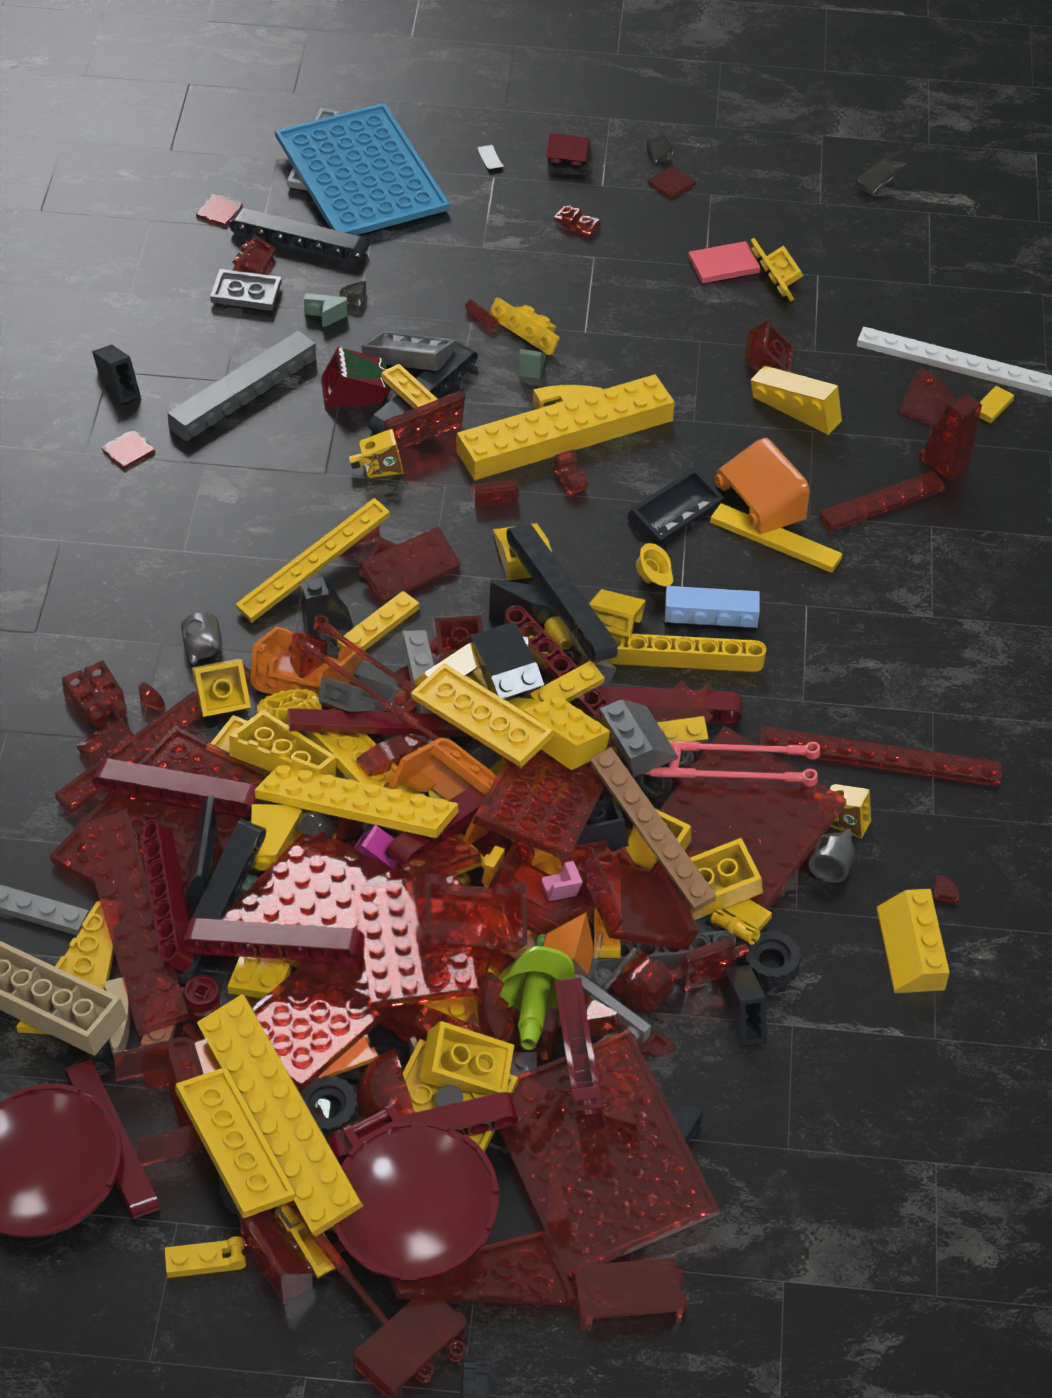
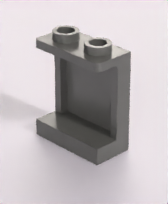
[319,676,396,712]

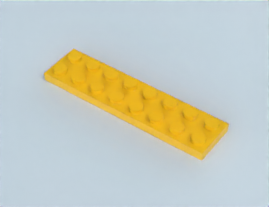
[255,765,458,838]

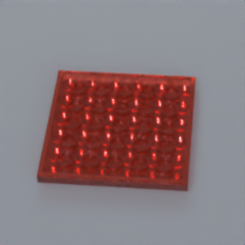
[659,726,847,909]

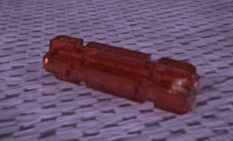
[465,299,499,329]

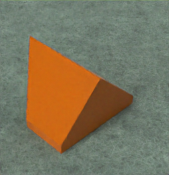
[543,912,594,976]

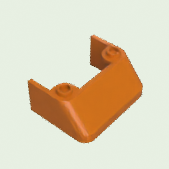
[388,738,515,848]

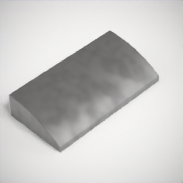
[361,331,457,371]

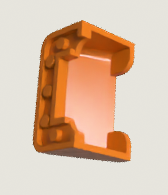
[714,438,809,534]
[250,627,363,708]

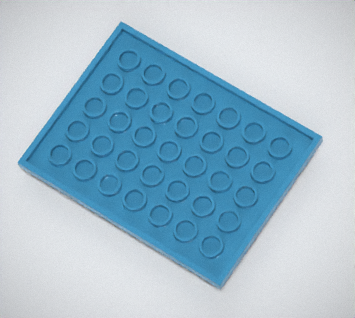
[275,103,450,235]

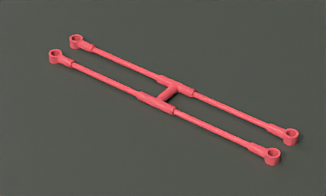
[531,740,820,787]

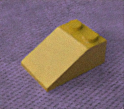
[419,1021,514,1095]

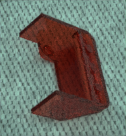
[113,1037,204,1166]

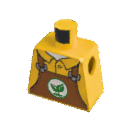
[349,429,404,478]
[812,784,871,838]

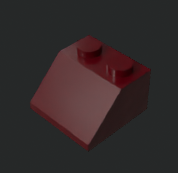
[546,133,591,166]

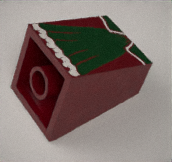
[321,347,391,408]

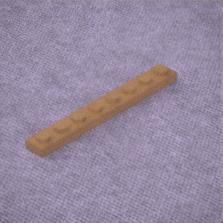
[590,748,716,912]

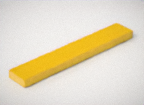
[710,504,843,573]

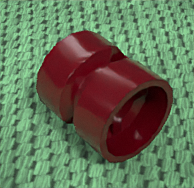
[184,976,220,1024]

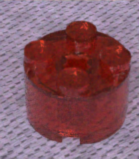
[611,953,674,1014]

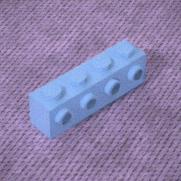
[665,586,759,628]

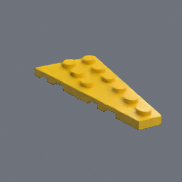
[16,901,123,1035]

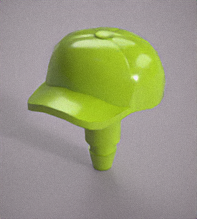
[494,946,575,1050]

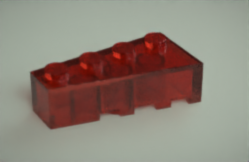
[918,393,982,481]

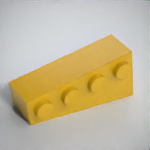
[751,366,842,435]
[229,710,336,777]

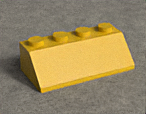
[876,889,950,993]

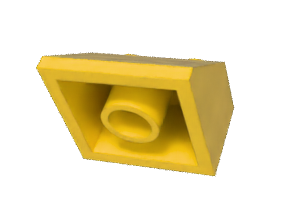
[192,659,251,717]

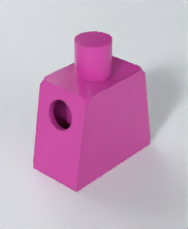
[351,825,410,876]

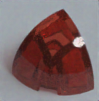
[473,972,515,1042]
[355,1049,414,1119]

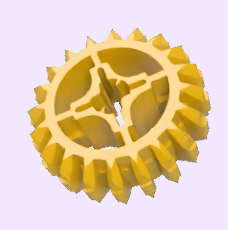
[257,688,322,725]

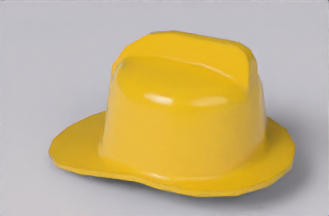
[636,543,673,587]

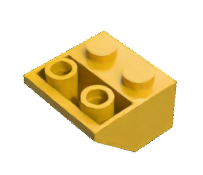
[623,809,691,879]

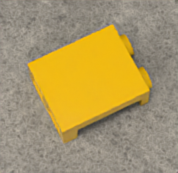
[589,589,646,637]

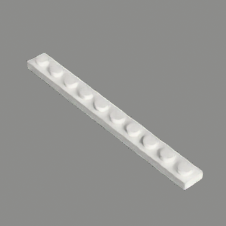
[857,327,1052,397]

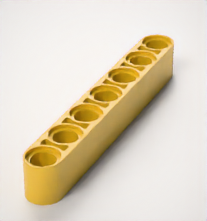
[607,633,766,672]

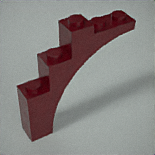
[554,977,602,1116]

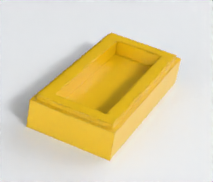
[973,386,1014,423]

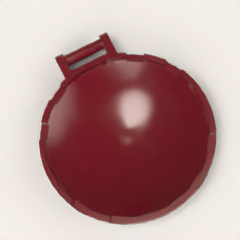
[0,1084,122,1238]
[333,1103,499,1280]

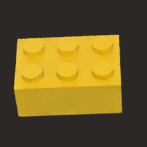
[523,695,610,770]
[676,838,763,921]

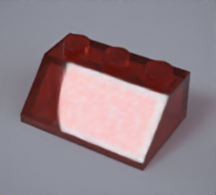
[239,1210,315,1304]

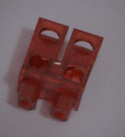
[62,660,127,728]

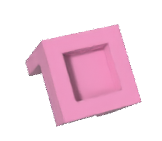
[541,861,583,901]

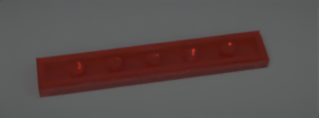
[819,471,946,531]

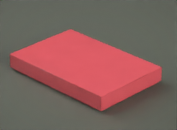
[688,241,760,283]

